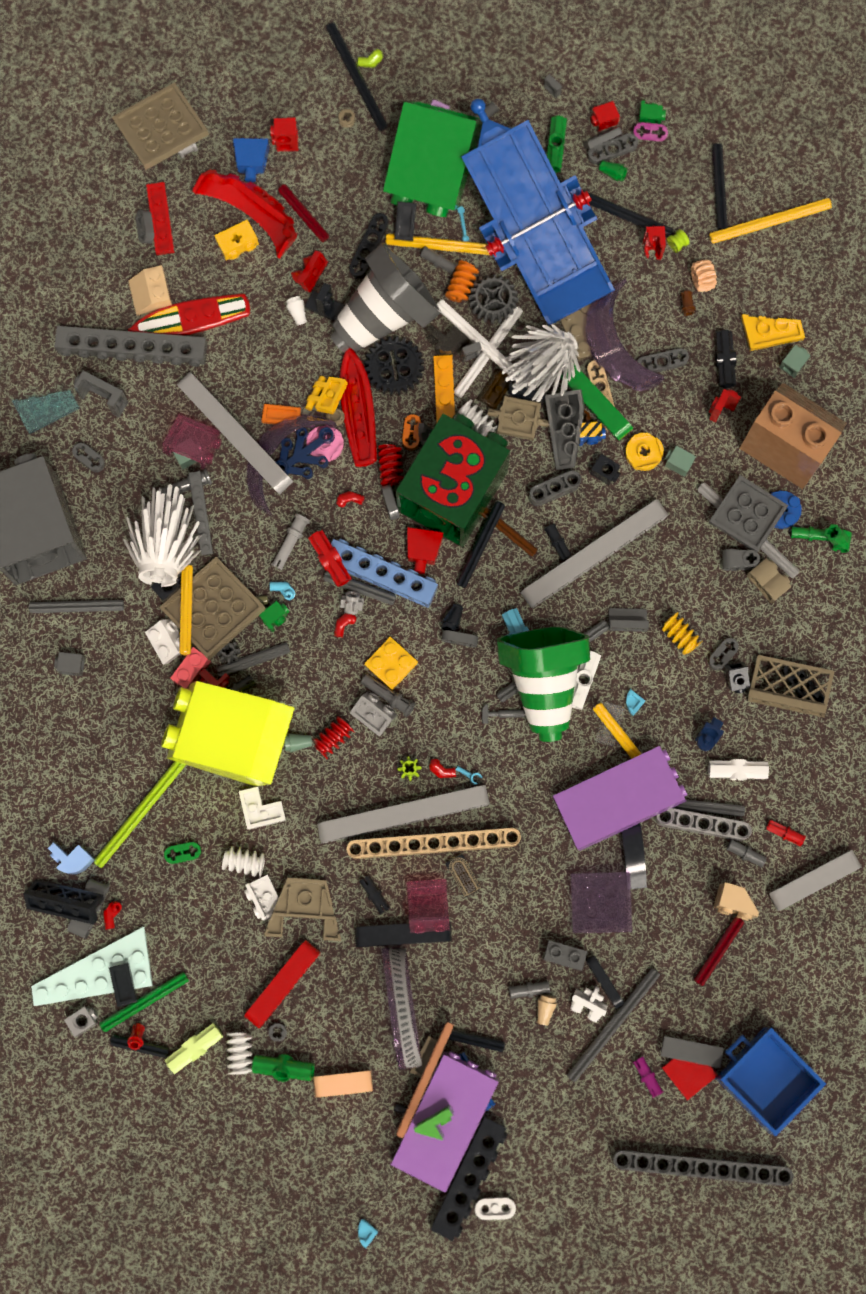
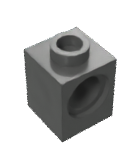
[54,652,85,677]

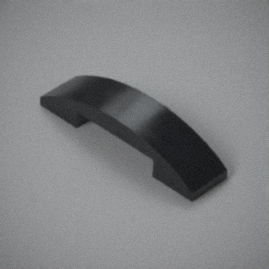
[621,823,647,890]

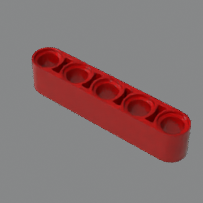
[244,940,321,1029]

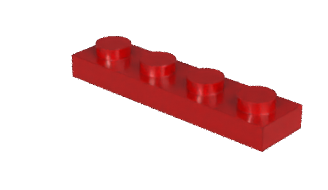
[146,182,175,255]

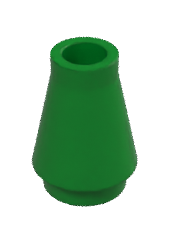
[599,160,628,182]

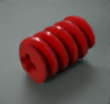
[378,444,404,486]
[313,717,355,759]

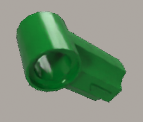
[825,524,852,553]

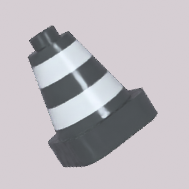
[330,242,442,353]

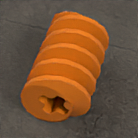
[445,260,479,303]

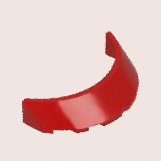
[192,170,297,259]

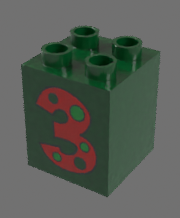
[396,413,510,548]

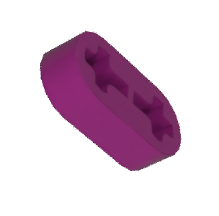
[633,122,668,141]

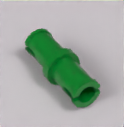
[791,526,829,542]

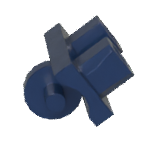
[695,717,724,751]

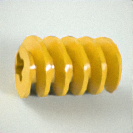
[662,612,703,655]

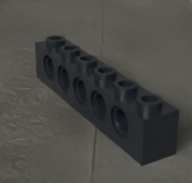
[431,1116,508,1242]

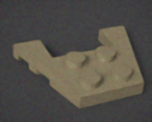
[263,878,341,941]

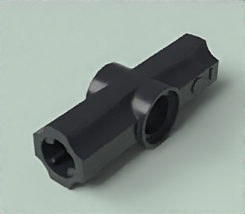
[715,330,737,388]

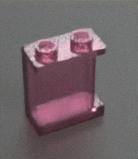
[163,414,222,469]
[407,879,450,933]

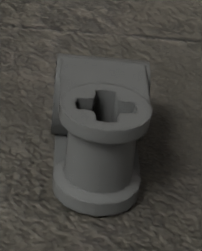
[722,549,760,571]

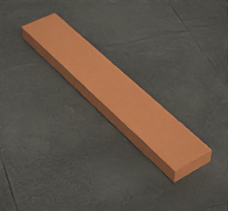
[396,1022,454,1138]

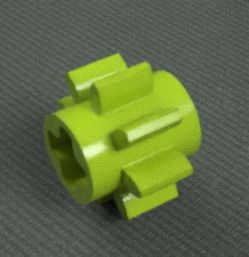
[397,756,422,781]

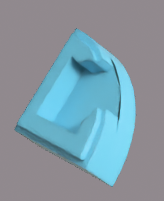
[626,689,645,716]
[358,1218,378,1248]

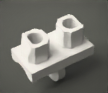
[571,986,608,1022]

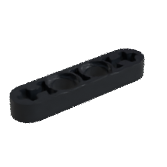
[349,213,389,279]

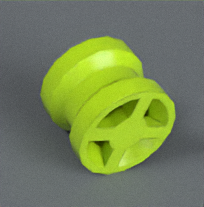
[667,229,690,253]

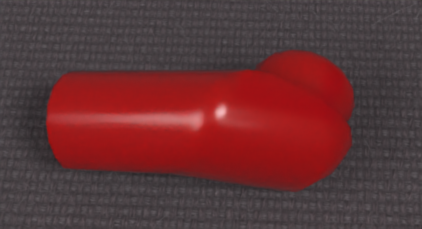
[334,613,357,638]
[429,759,456,778]

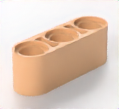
[313,1070,373,1097]

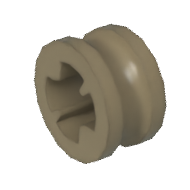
[339,109,355,128]

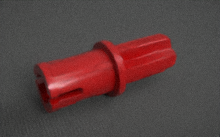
[766,820,806,847]

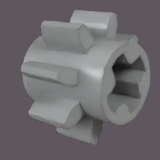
[340,591,364,615]

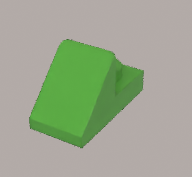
[413,1105,454,1140]

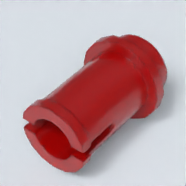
[127,1023,145,1050]

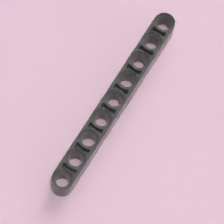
[612,1150,794,1186]

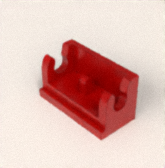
[642,226,666,260]

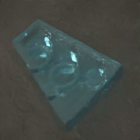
[12,391,80,434]

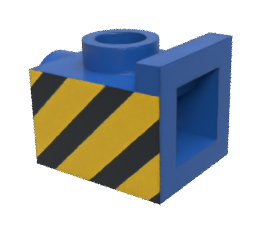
[579,422,606,446]

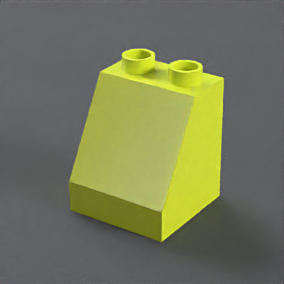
[161,681,294,786]

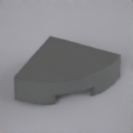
[418,423,433,445]

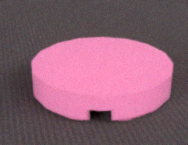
[307,425,344,462]

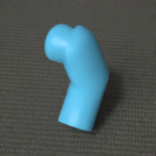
[270,582,295,600]

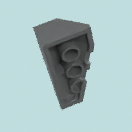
[545,389,584,470]

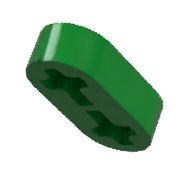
[164,842,202,864]

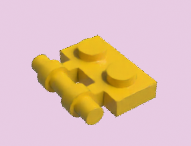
[305,376,348,415]

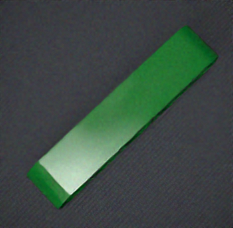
[560,364,634,441]

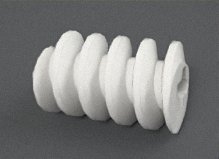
[458,399,497,437]
[222,846,265,878]
[227,1033,252,1074]

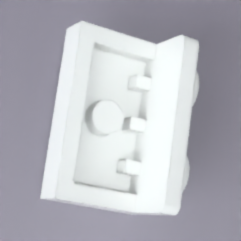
[145,619,180,665]
[244,875,279,921]

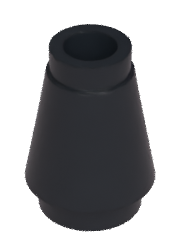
[441,604,463,632]

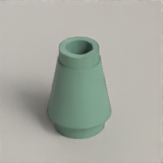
[284,733,312,753]

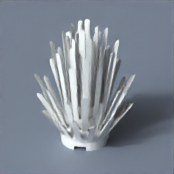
[502,324,580,402]
[123,484,202,587]

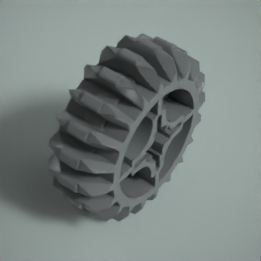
[468,274,519,324]

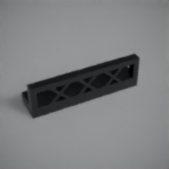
[23,879,104,925]

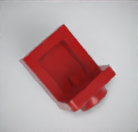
[198,668,230,688]

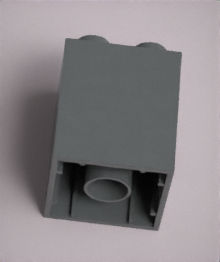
[0,453,87,585]

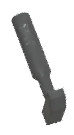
[482,705,526,724]

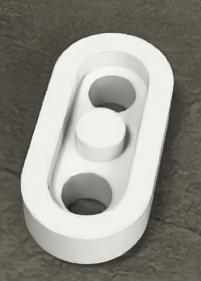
[475,1197,516,1220]

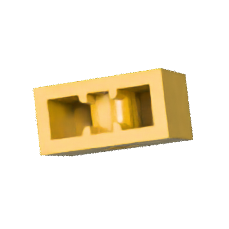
[214,220,259,260]

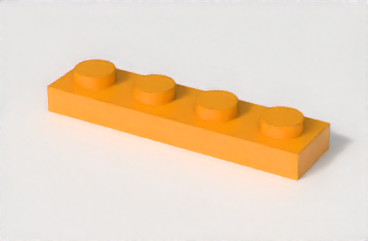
[434,355,455,422]

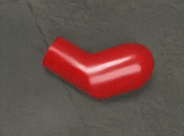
[336,491,365,507]
[103,901,122,930]

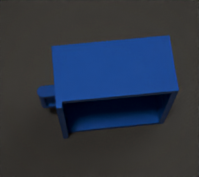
[715,1027,826,1136]

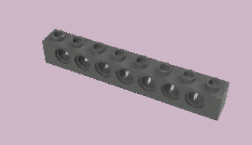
[54,326,207,367]

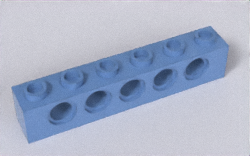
[331,539,438,608]

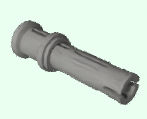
[271,513,311,570]

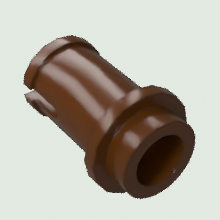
[680,291,696,316]

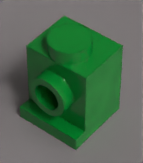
[638,100,666,124]
[259,601,290,633]

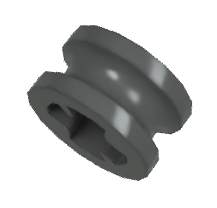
[269,1023,287,1042]

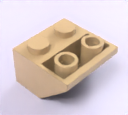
[714,882,759,921]

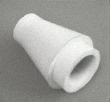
[286,296,307,325]

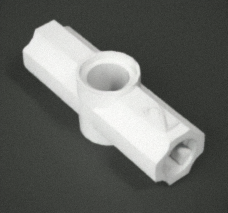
[572,651,601,710]
[708,759,769,781]

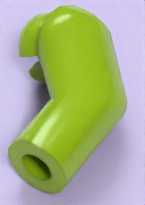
[358,49,383,68]

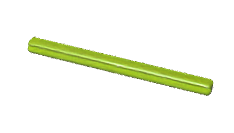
[94,761,186,868]

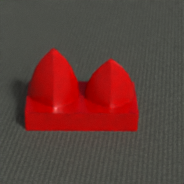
[291,250,328,292]

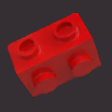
[709,389,741,423]

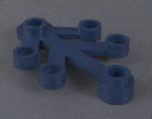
[276,427,335,479]

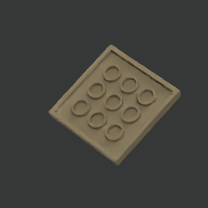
[112,82,209,170]
[159,557,266,660]

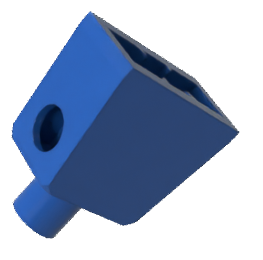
[233,138,270,182]

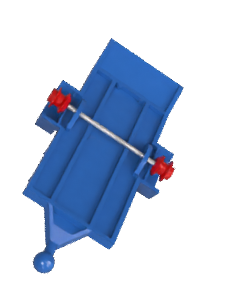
[462,99,615,326]

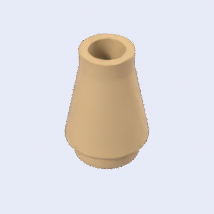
[537,994,557,1025]

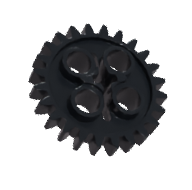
[364,336,424,396]

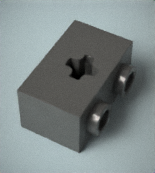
[543,940,587,971]

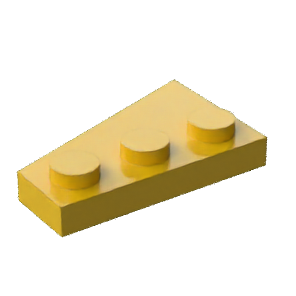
[741,314,805,351]

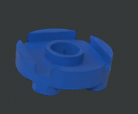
[771,491,802,529]

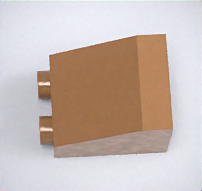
[739,383,847,489]

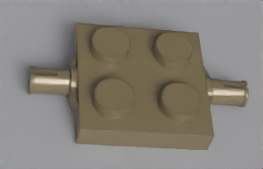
[487,396,550,441]

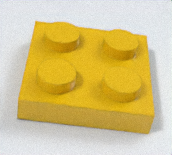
[364,637,418,691]

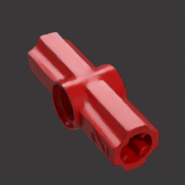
[308,530,352,587]

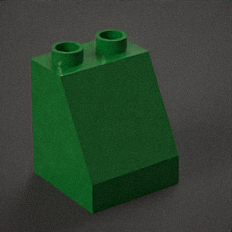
[383,100,483,218]

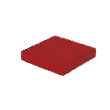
[662,1059,718,1100]

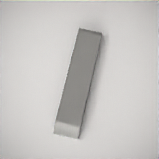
[655,808,752,841]
[769,850,862,911]

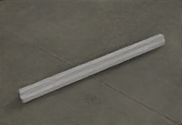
[697,482,799,578]

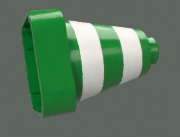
[497,627,591,742]

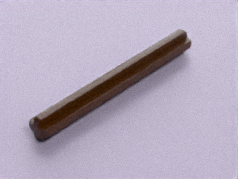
[482,507,538,556]

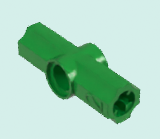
[547,115,567,173]
[252,1054,315,1082]

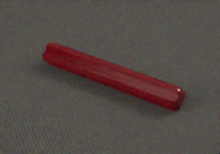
[278,184,329,243]
[694,917,744,986]

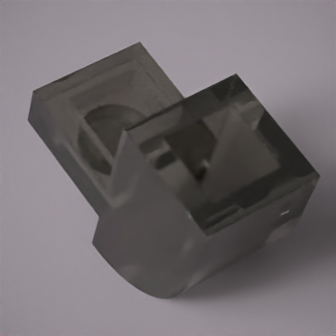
[426,324,469,356]

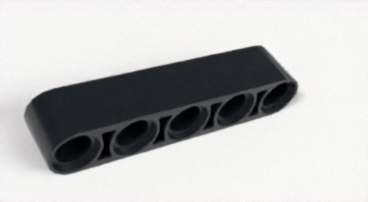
[355,921,452,947]

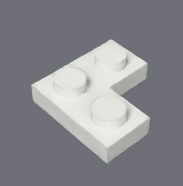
[239,787,286,830]

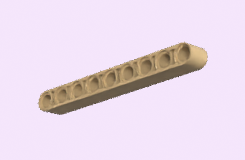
[346,828,521,859]

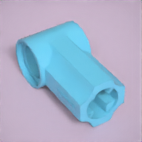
[502,608,529,634]

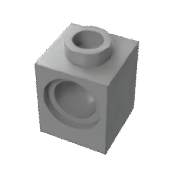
[64,1006,98,1037]

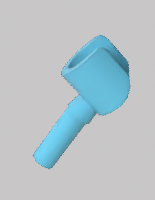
[456,766,482,785]

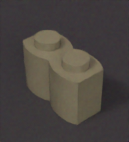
[747,558,791,604]

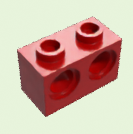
[270,118,299,152]

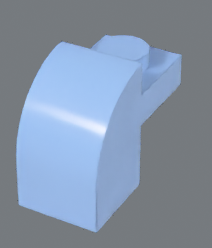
[48,843,95,874]

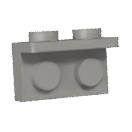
[350,692,397,737]

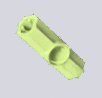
[165,1023,224,1074]

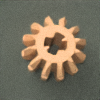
[691,259,717,292]

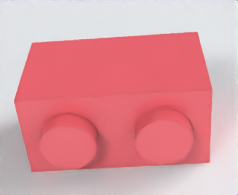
[170,647,211,689]

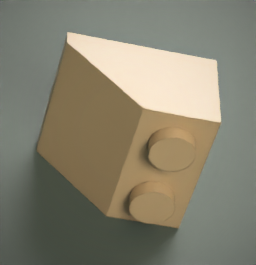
[129,265,172,315]

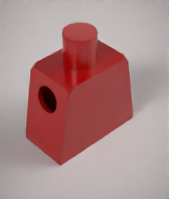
[407,527,444,574]

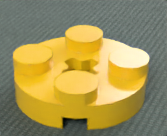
[625,433,664,471]

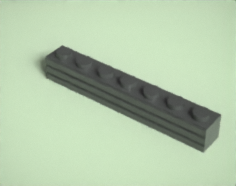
[188,471,214,556]

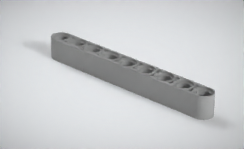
[177,372,294,495]
[521,499,669,608]
[317,785,490,844]

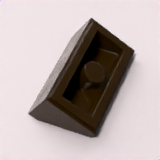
[476,369,513,410]

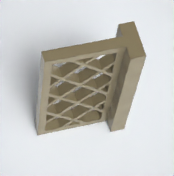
[748,655,835,718]

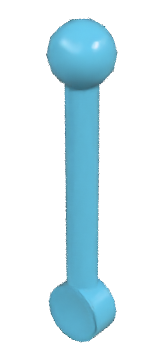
[457,206,469,242]

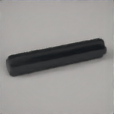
[448,1029,505,1052]
[110,1035,169,1058]

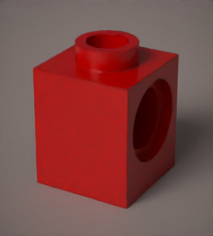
[590,101,620,132]

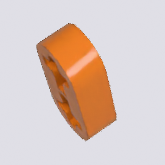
[402,414,421,451]

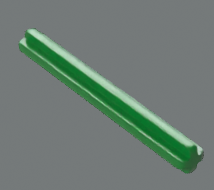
[99,972,189,1032]

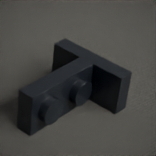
[305,283,345,321]

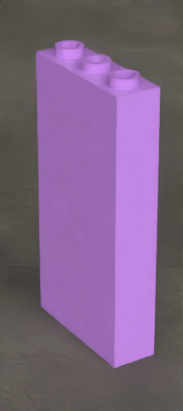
[553,746,687,851]
[391,1051,499,1193]

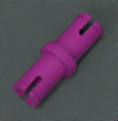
[632,1056,663,1099]

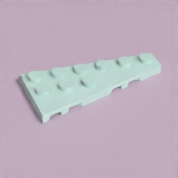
[31,927,153,1006]

